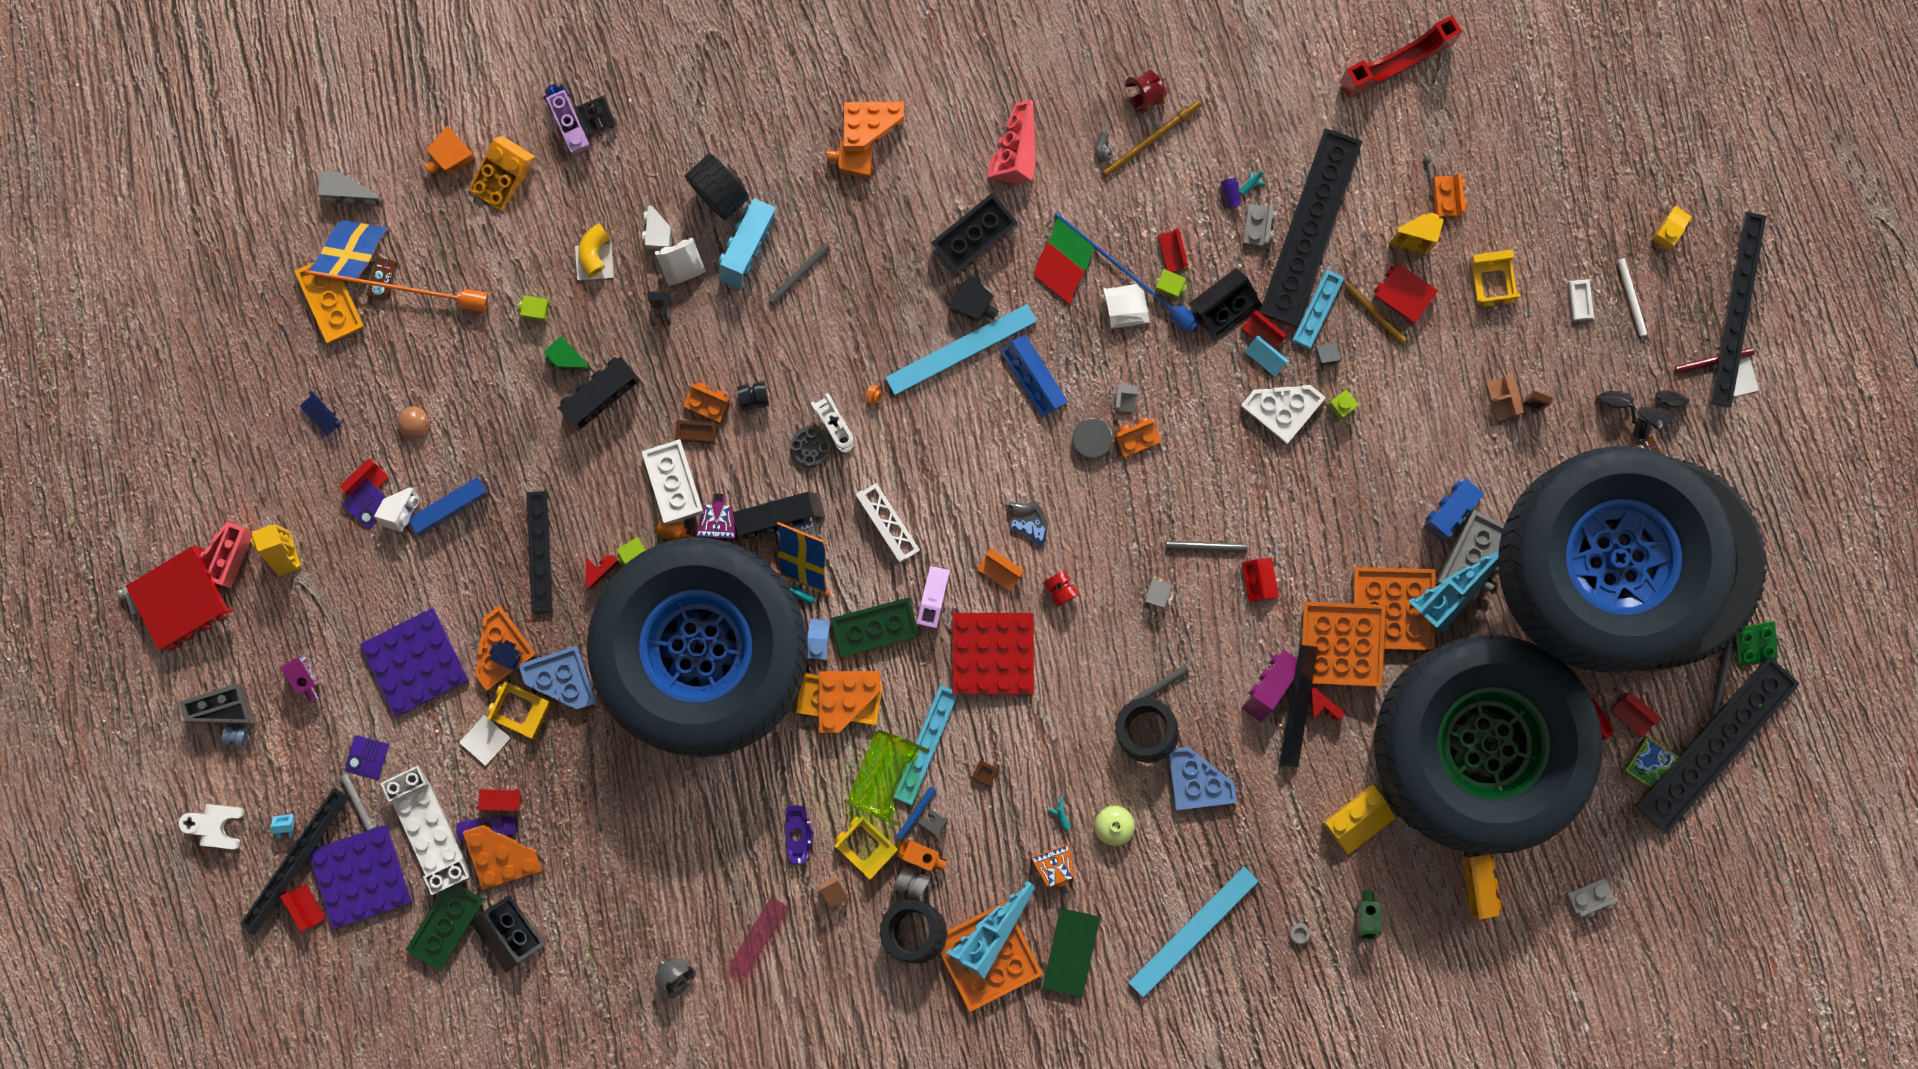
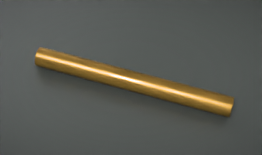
[1345,283,1407,345]

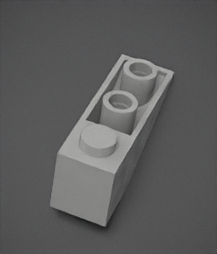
[318,171,382,205]

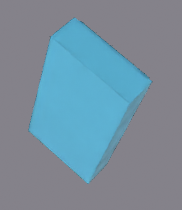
[1244,336,1289,377]

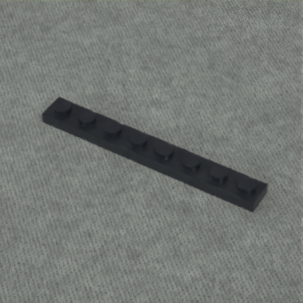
[240,787,349,936]

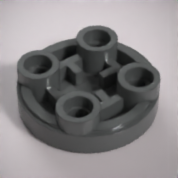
[1072,418,1113,459]
[790,426,831,467]

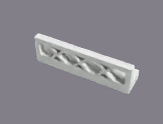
[855,483,920,563]

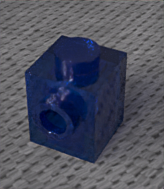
[489,639,523,671]

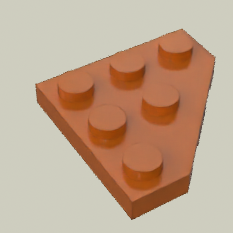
[844,102,904,152]
[474,605,537,691]
[819,671,880,733]
[463,825,542,890]

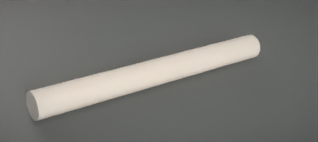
[1617,258,1648,337]

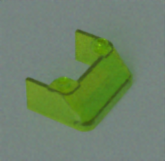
[847,730,929,826]

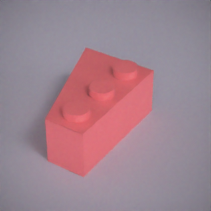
[200,522,253,588]

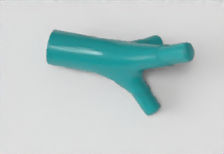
[1239,170,1265,196]
[789,583,815,604]
[1047,797,1071,831]

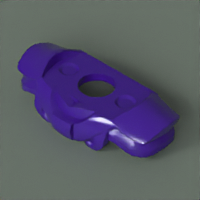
[785,805,814,865]
[456,816,517,842]

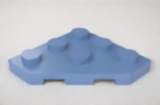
[518,645,596,710]
[1169,747,1237,810]

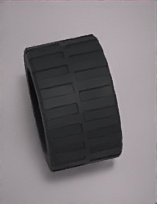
[685,153,749,220]
[1115,697,1179,763]
[879,900,947,964]

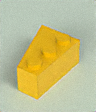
[251,524,302,576]

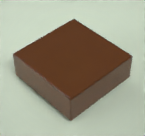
[972,760,998,787]

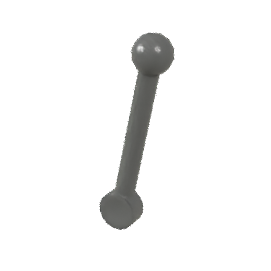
[1424,156,1434,198]

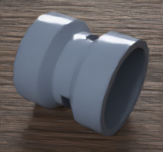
[221,725,248,749]

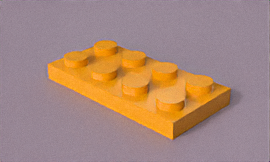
[294,262,365,344]
[796,673,883,725]

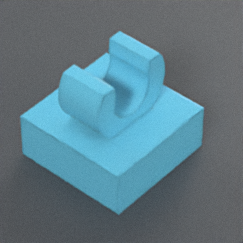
[270,814,295,839]

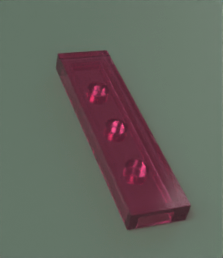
[729,896,789,978]

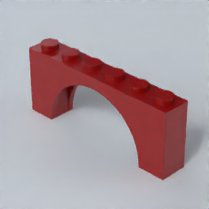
[1340,15,1462,99]

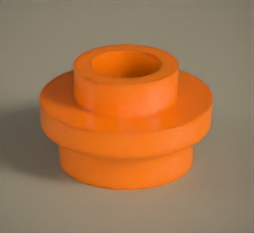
[865,385,882,405]

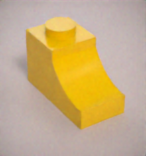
[1652,206,1692,250]

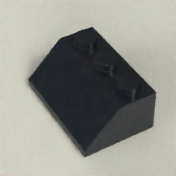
[1188,268,1262,341]
[470,895,545,973]

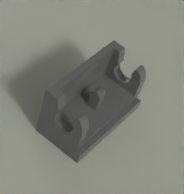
[918,811,948,835]

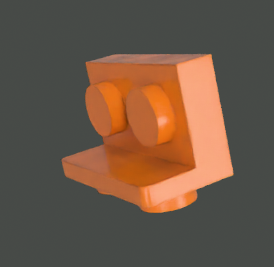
[1432,173,1467,218]
[683,382,730,423]
[1115,417,1161,458]

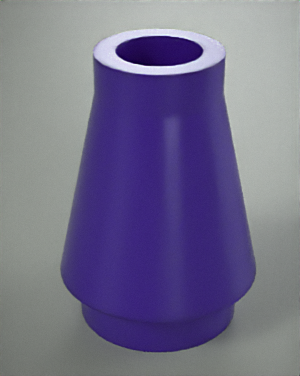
[1220,177,1241,208]

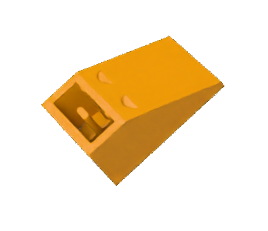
[468,136,535,211]

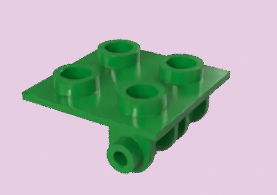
[1735,620,1778,666]

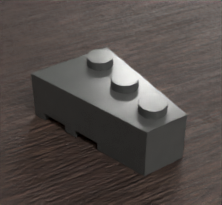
[179,683,255,723]

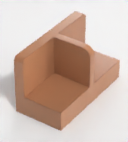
[1486,374,1524,421]

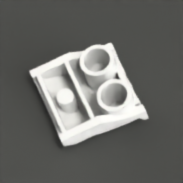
[655,238,706,286]
[1103,284,1150,329]

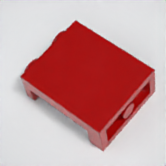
[1373,263,1438,326]

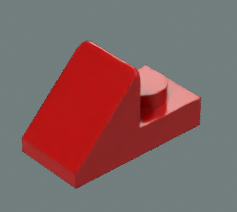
[586,554,619,590]
[1310,687,1345,721]

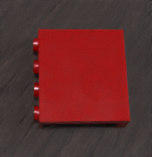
[126,546,234,651]

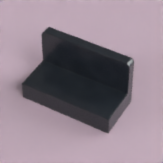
[647,292,672,323]

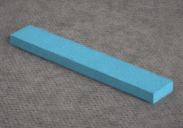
[893,685,958,806]

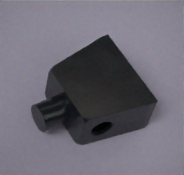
[949,275,999,322]

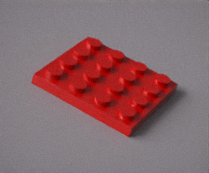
[952,612,1034,694]

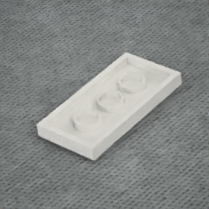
[642,439,704,526]

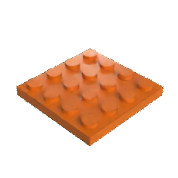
[1353,567,1436,651]
[1302,602,1386,687]
[940,901,1043,1012]

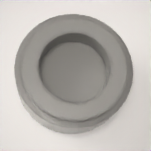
[1289,923,1311,944]

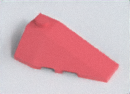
[987,99,1036,184]

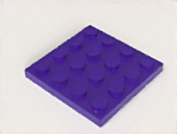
[360,608,469,717]
[310,824,412,929]

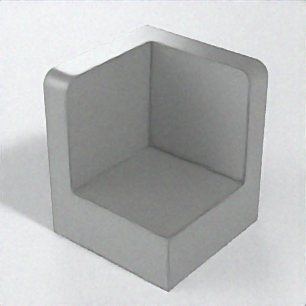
[1115,384,1138,413]
[1144,578,1172,608]

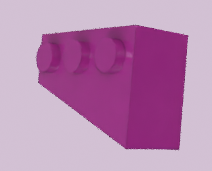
[1241,650,1297,722]

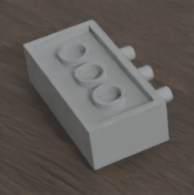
[1436,510,1504,602]

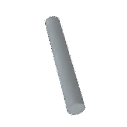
[340,773,375,831]

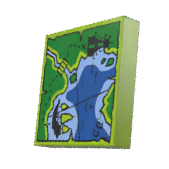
[1624,737,1678,788]

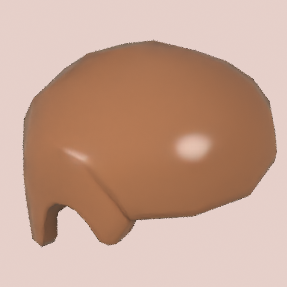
[397,406,430,439]

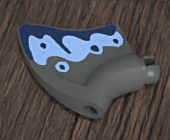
[1007,499,1047,547]

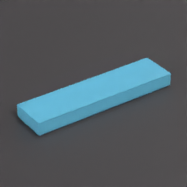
[1292,269,1344,350]

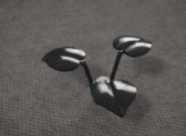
[1596,390,1690,439]

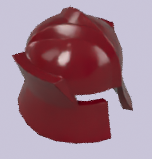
[1125,70,1168,114]

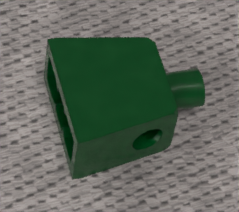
[1355,890,1382,939]

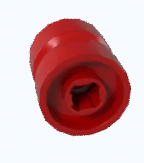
[1042,570,1079,607]

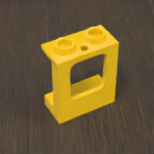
[1470,249,1521,308]
[487,682,552,739]
[834,816,898,880]

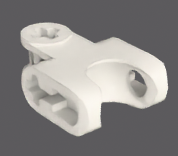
[810,393,855,453]
[179,804,245,849]

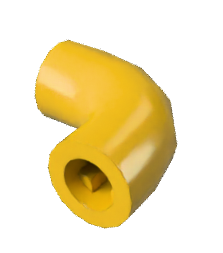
[578,223,610,278]

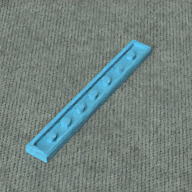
[885,304,1037,396]
[1128,866,1258,997]

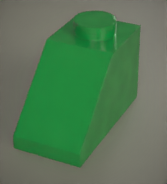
[544,336,591,371]

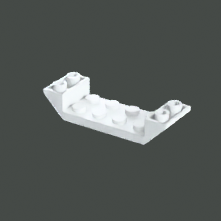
[380,765,469,895]

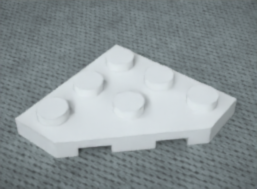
[1240,385,1326,444]

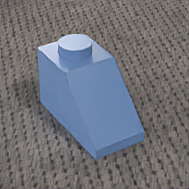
[807,619,830,661]

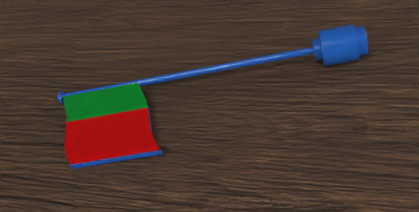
[1034,212,1200,334]

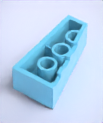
[718,198,776,290]

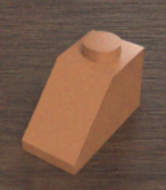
[818,876,849,909]

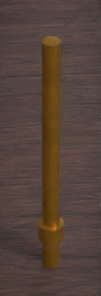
[1102,100,1202,177]

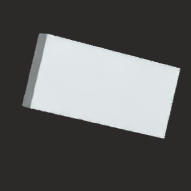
[1568,279,1594,322]

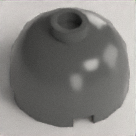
[655,958,697,1000]

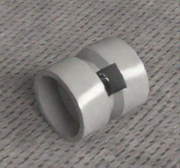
[893,865,930,901]

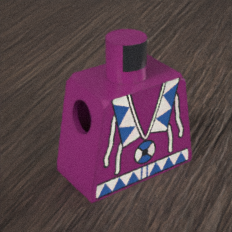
[696,494,737,540]
[280,654,320,702]

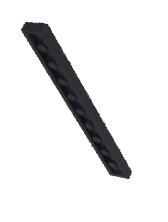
[1710,212,1767,409]

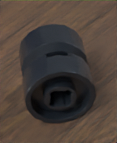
[737,381,769,411]

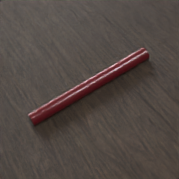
[1674,347,1755,374]

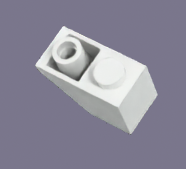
[642,206,672,250]
[374,487,420,532]

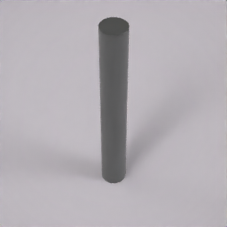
[1134,665,1189,700]

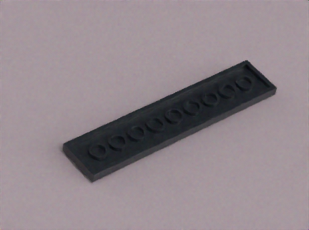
[1259,128,1363,327]
[1635,656,1800,834]

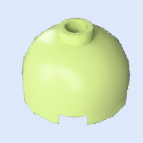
[1094,806,1135,846]

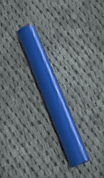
[896,786,937,841]

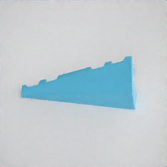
[1408,548,1499,633]
[946,881,1035,979]

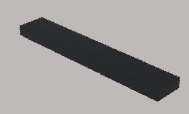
[527,491,553,613]
[1280,645,1318,767]

